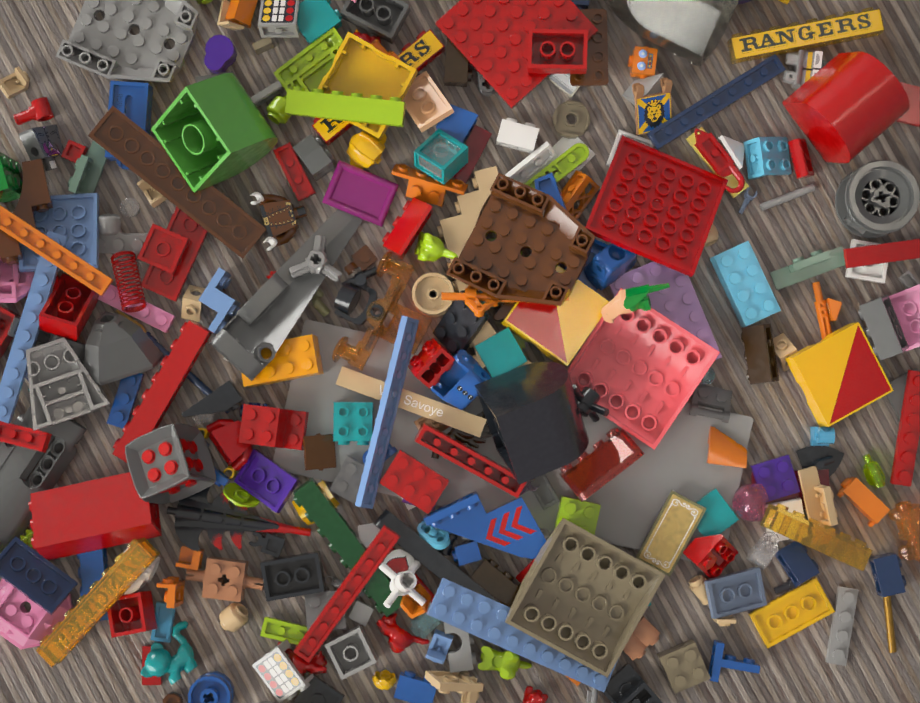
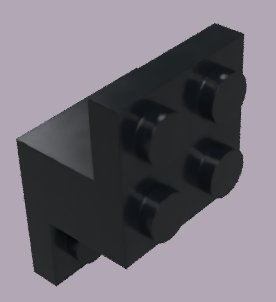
[603,663,663,703]

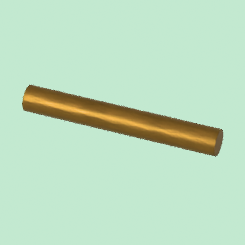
[883,596,897,653]

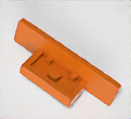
[391,164,468,207]

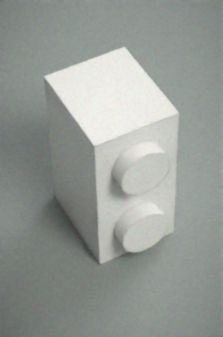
[496,118,539,153]

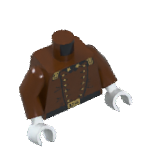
[250,192,307,251]

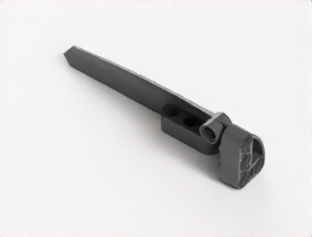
[209,209,362,381]

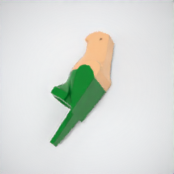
[601,283,670,323]

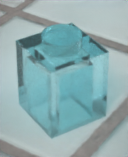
[411,606,441,638]

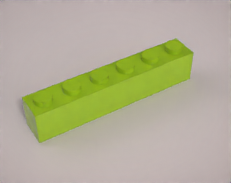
[285,87,406,127]

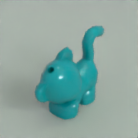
[140,621,198,685]

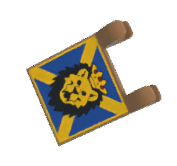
[632,77,673,135]

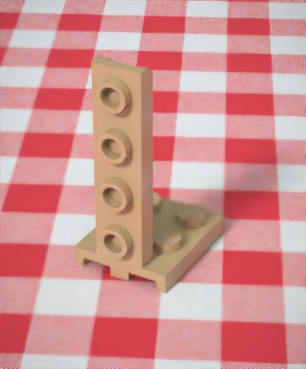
[425,670,484,703]

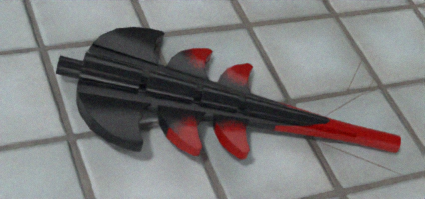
[167,485,311,552]

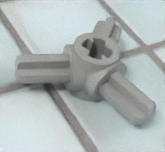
[289,235,342,282]

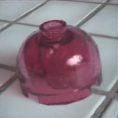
[732,483,769,522]

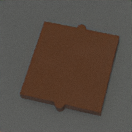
[303,433,337,471]

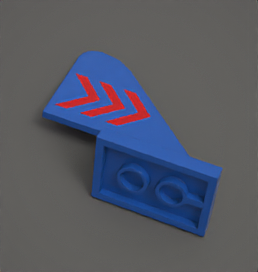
[423,491,546,559]

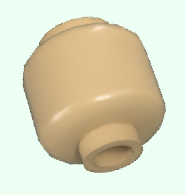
[219,603,248,632]

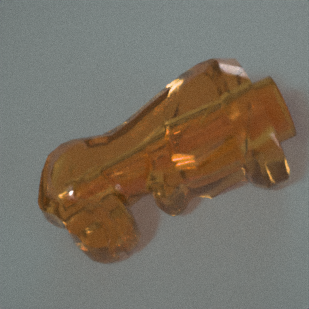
[888,501,920,562]

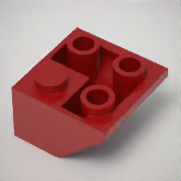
[682,534,739,579]

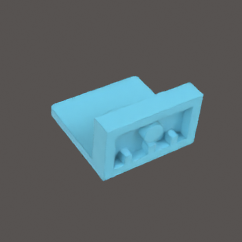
[743,137,792,179]

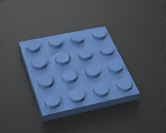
[19,193,99,272]

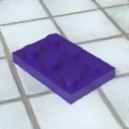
[234,449,300,513]

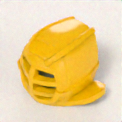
[346,130,387,169]

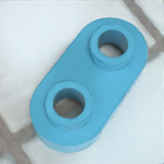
[417,521,450,550]

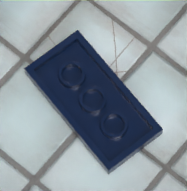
[0,536,78,615]

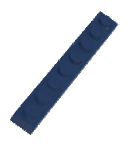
[647,54,786,150]

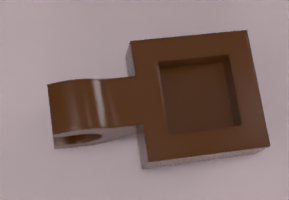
[344,245,378,275]

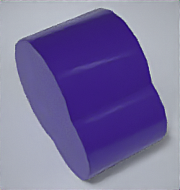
[204,35,237,74]

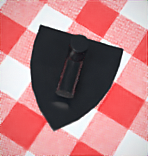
[796,446,844,477]

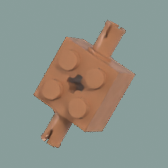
[185,556,264,602]

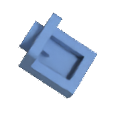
[426,629,454,664]

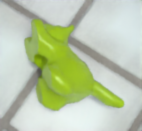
[414,231,458,262]
[477,646,532,680]

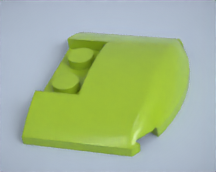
[273,27,343,92]

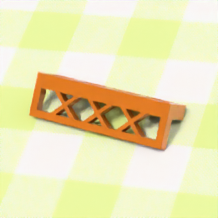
[561,170,600,219]

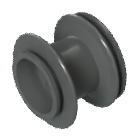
[835,160,920,238]

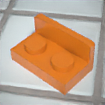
[156,576,185,608]

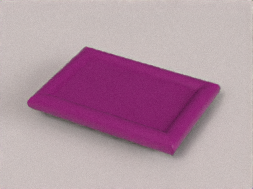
[322,160,399,227]

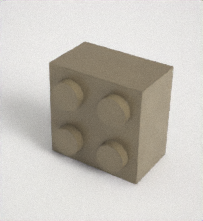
[657,639,711,694]

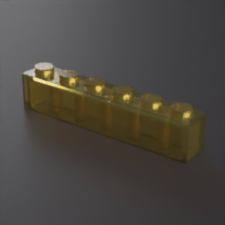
[760,503,873,571]

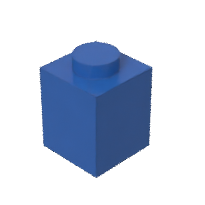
[452,540,482,566]

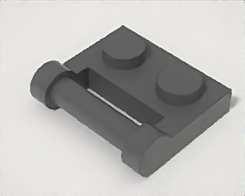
[689,384,732,423]

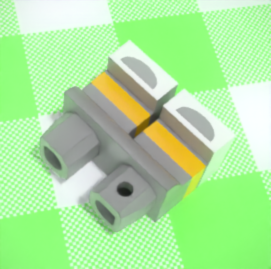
[783,50,823,89]

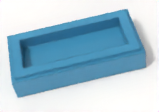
[150,601,176,643]

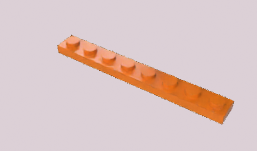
[0,205,113,296]

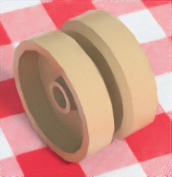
[412,273,454,318]

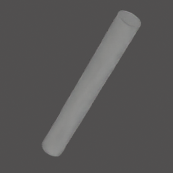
[759,183,815,211]

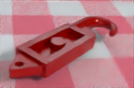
[694,128,745,193]

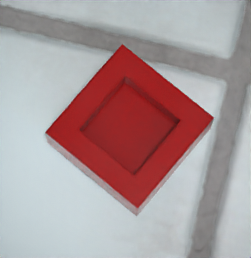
[61,140,88,163]

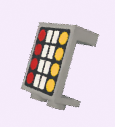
[258,0,303,38]
[252,639,314,703]

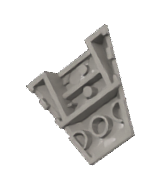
[26,337,110,431]

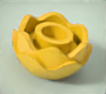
[372,670,397,690]

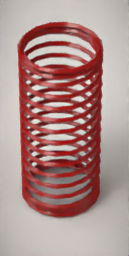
[110,251,147,313]

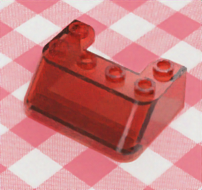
[559,427,644,502]

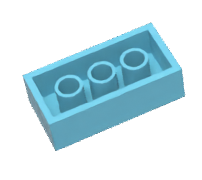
[710,241,781,327]

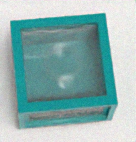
[414,128,468,185]

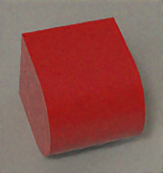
[782,51,910,163]

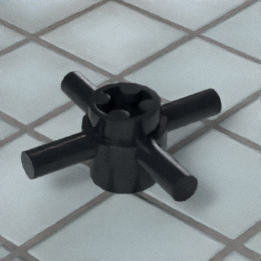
[572,384,609,422]

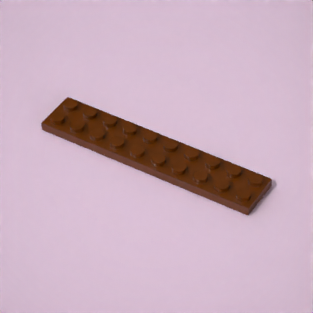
[88,106,266,259]

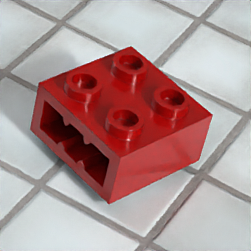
[408,338,455,389]

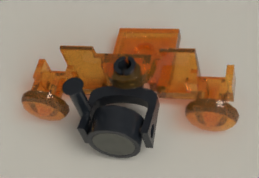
[332,251,432,371]

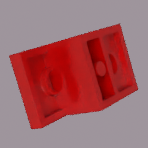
[238,404,309,450]

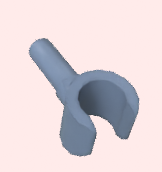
[738,188,758,214]

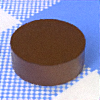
[163,692,183,703]

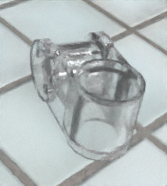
[746,532,779,570]

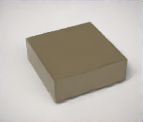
[252,38,274,55]

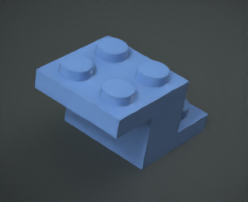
[199,267,241,334]

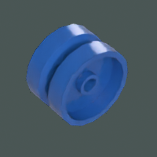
[188,671,235,703]

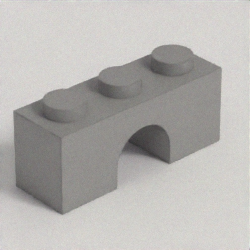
[444,622,477,673]

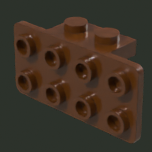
[570,9,609,86]

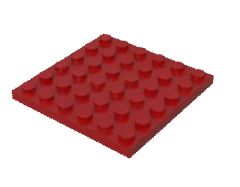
[435,0,598,109]
[585,136,728,277]

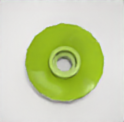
[223,483,260,508]

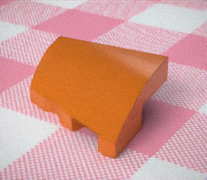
[707,426,747,468]

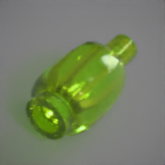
[862,454,886,489]

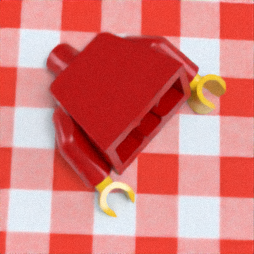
[199,419,253,479]

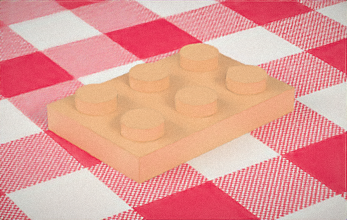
[402,71,454,133]

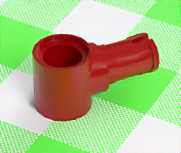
[13,97,54,125]

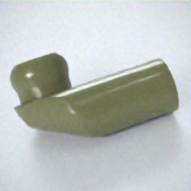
[311,288,330,317]

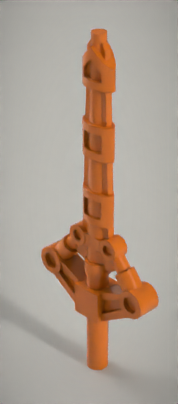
[441,286,569,317]

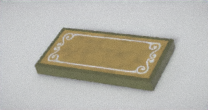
[635,490,706,577]

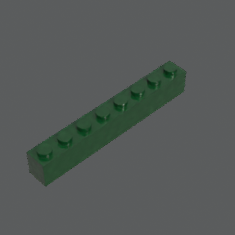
[293,477,403,617]

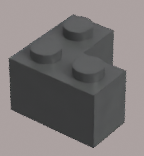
[293,134,335,181]

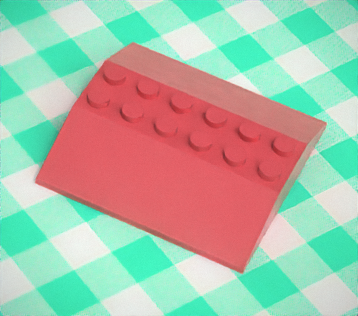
[567,288,720,450]

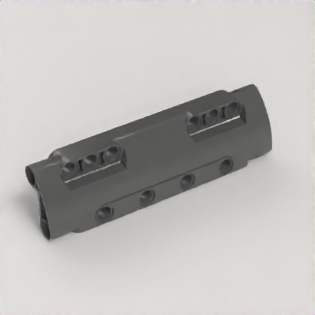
[0,405,87,553]

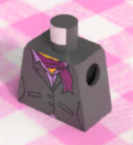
[18,124,63,171]

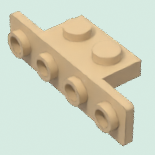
[798,466,838,545]

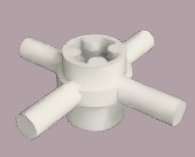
[378,560,427,608]

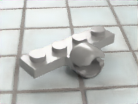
[98,214,148,253]

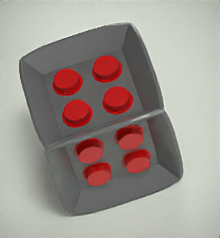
[125,423,216,504]

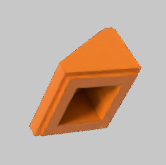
[825,298,842,322]

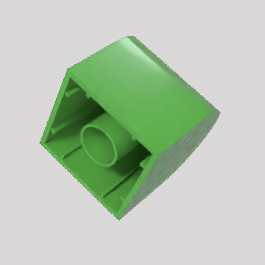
[151,73,278,193]

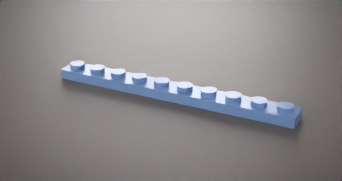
[0,231,69,423]
[355,316,419,509]

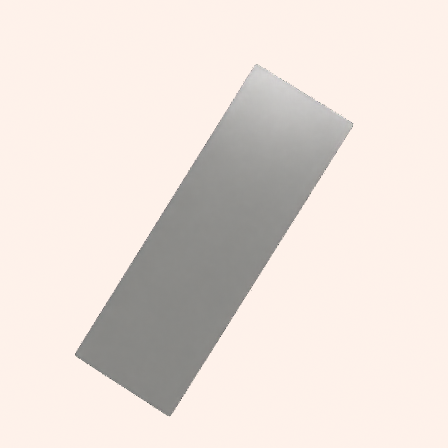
[273,320,753,561]

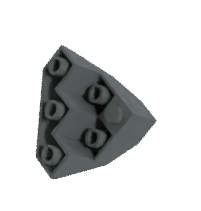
[84,312,164,386]

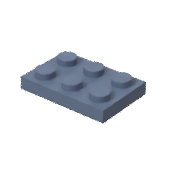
[704,567,767,619]

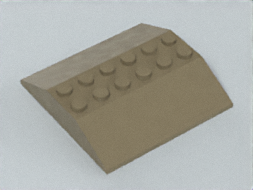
[505,518,666,678]

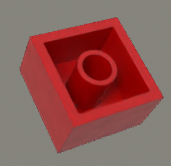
[107,590,157,638]

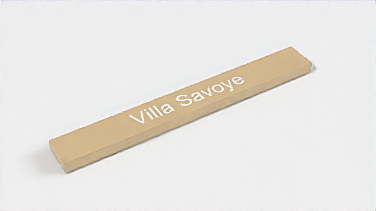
[336,366,486,438]

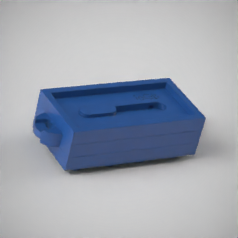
[105,81,153,170]

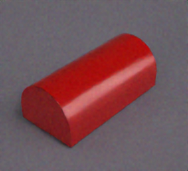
[788,138,814,179]

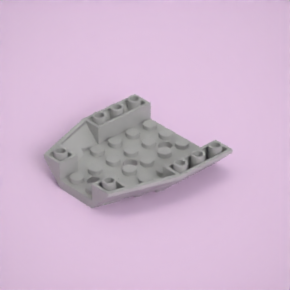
[56,0,199,83]

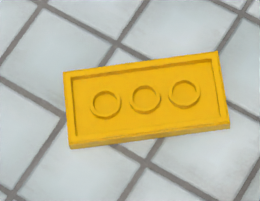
[748,577,835,648]

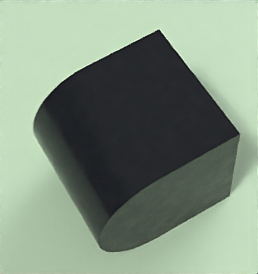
[474,362,589,485]

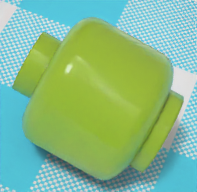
[266,96,292,125]

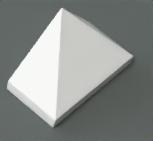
[717,135,744,170]

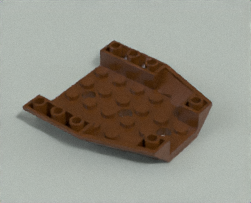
[446,173,595,306]

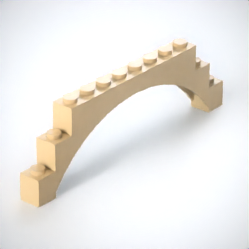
[437,166,531,369]

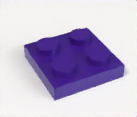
[750,455,800,503]

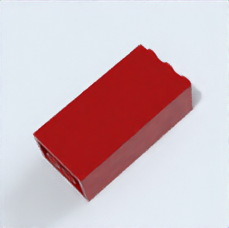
[28,472,162,561]

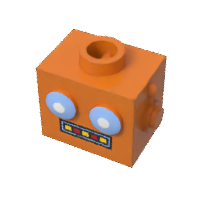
[628,46,658,79]

